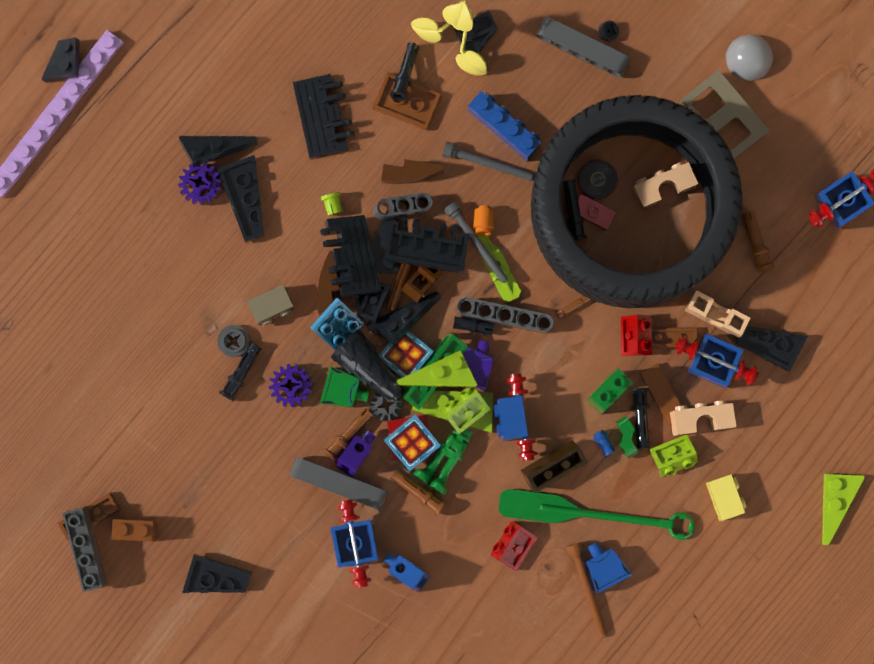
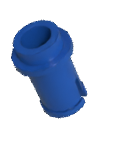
[593,430,615,457]

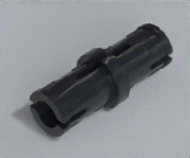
[453,316,494,335]

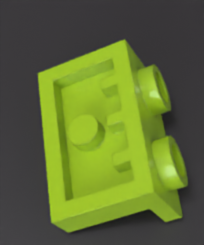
[441,387,491,434]
[650,434,698,477]

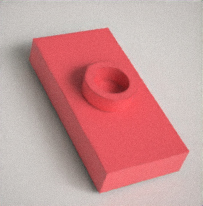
[578,194,616,230]

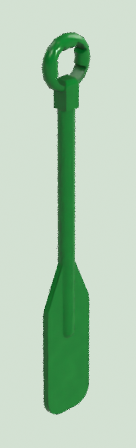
[499,489,695,540]

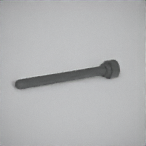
[442,142,535,181]
[444,201,508,283]

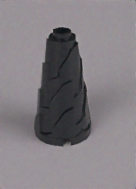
[331,329,403,401]

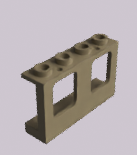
[679,69,769,159]

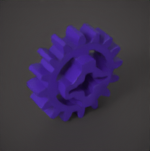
[178,163,222,206]
[269,364,313,408]

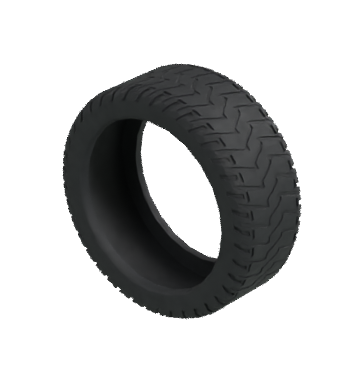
[530,95,743,309]

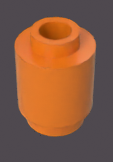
[473,205,494,236]

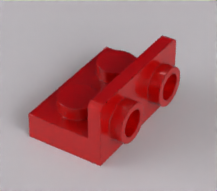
[620,314,652,357]
[490,521,538,571]

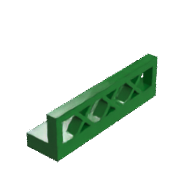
[401,333,468,410]

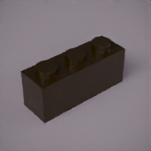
[520,440,588,493]

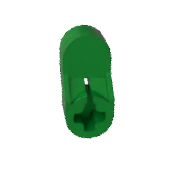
[616,416,638,459]

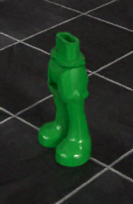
[413,428,473,495]

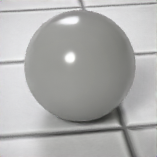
[726,34,773,81]

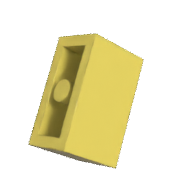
[706,474,746,521]

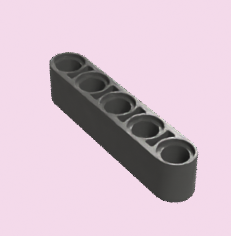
[536,17,631,78]
[457,297,553,334]
[289,457,388,511]

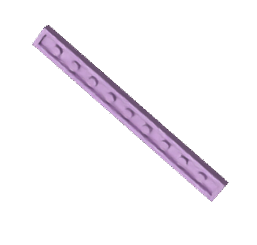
[0,30,123,198]

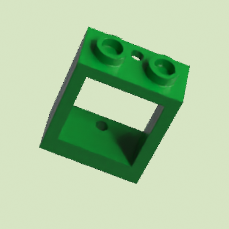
[586,368,633,414]

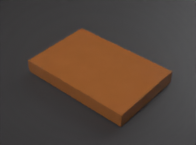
[373,72,442,131]

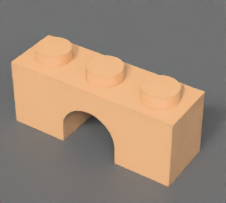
[632,162,698,210]
[685,290,750,338]
[670,400,736,436]

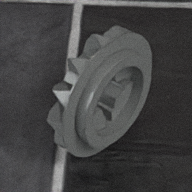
[217,325,249,357]
[370,393,402,421]

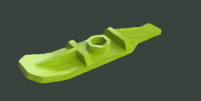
[477,235,521,302]

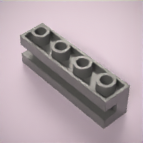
[62,506,107,592]

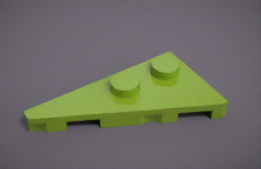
[396,350,477,388]
[822,474,864,545]

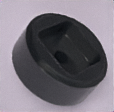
[598,21,619,41]

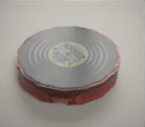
[578,160,618,200]

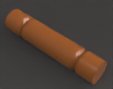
[556,296,591,319]

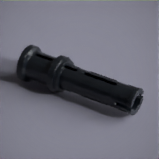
[390,42,420,101]
[562,179,587,240]
[219,342,262,402]
[631,388,650,449]

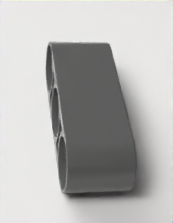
[373,193,433,220]

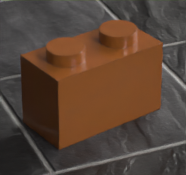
[111,519,157,542]

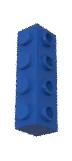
[468,91,541,161]

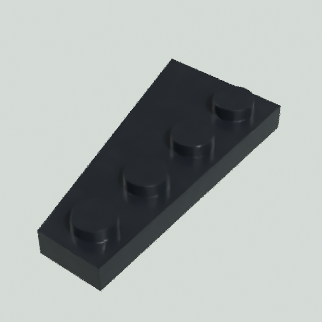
[218,155,264,243]

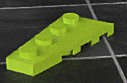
[412,391,493,433]

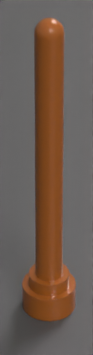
[566,542,606,638]

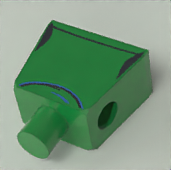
[320,366,370,408]

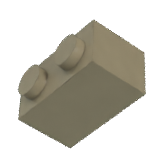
[247,285,295,326]

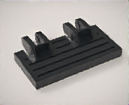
[293,74,355,159]
[320,215,381,297]
[384,216,469,274]

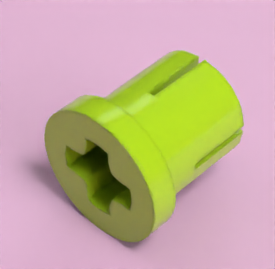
[321,192,343,216]

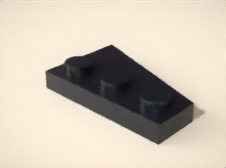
[735,326,808,372]
[182,554,252,593]

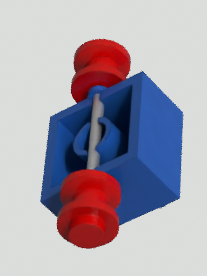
[808,169,874,229]
[674,334,759,388]
[493,374,538,461]
[330,499,379,588]

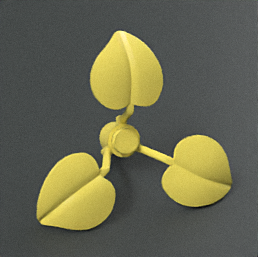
[411,1,488,76]

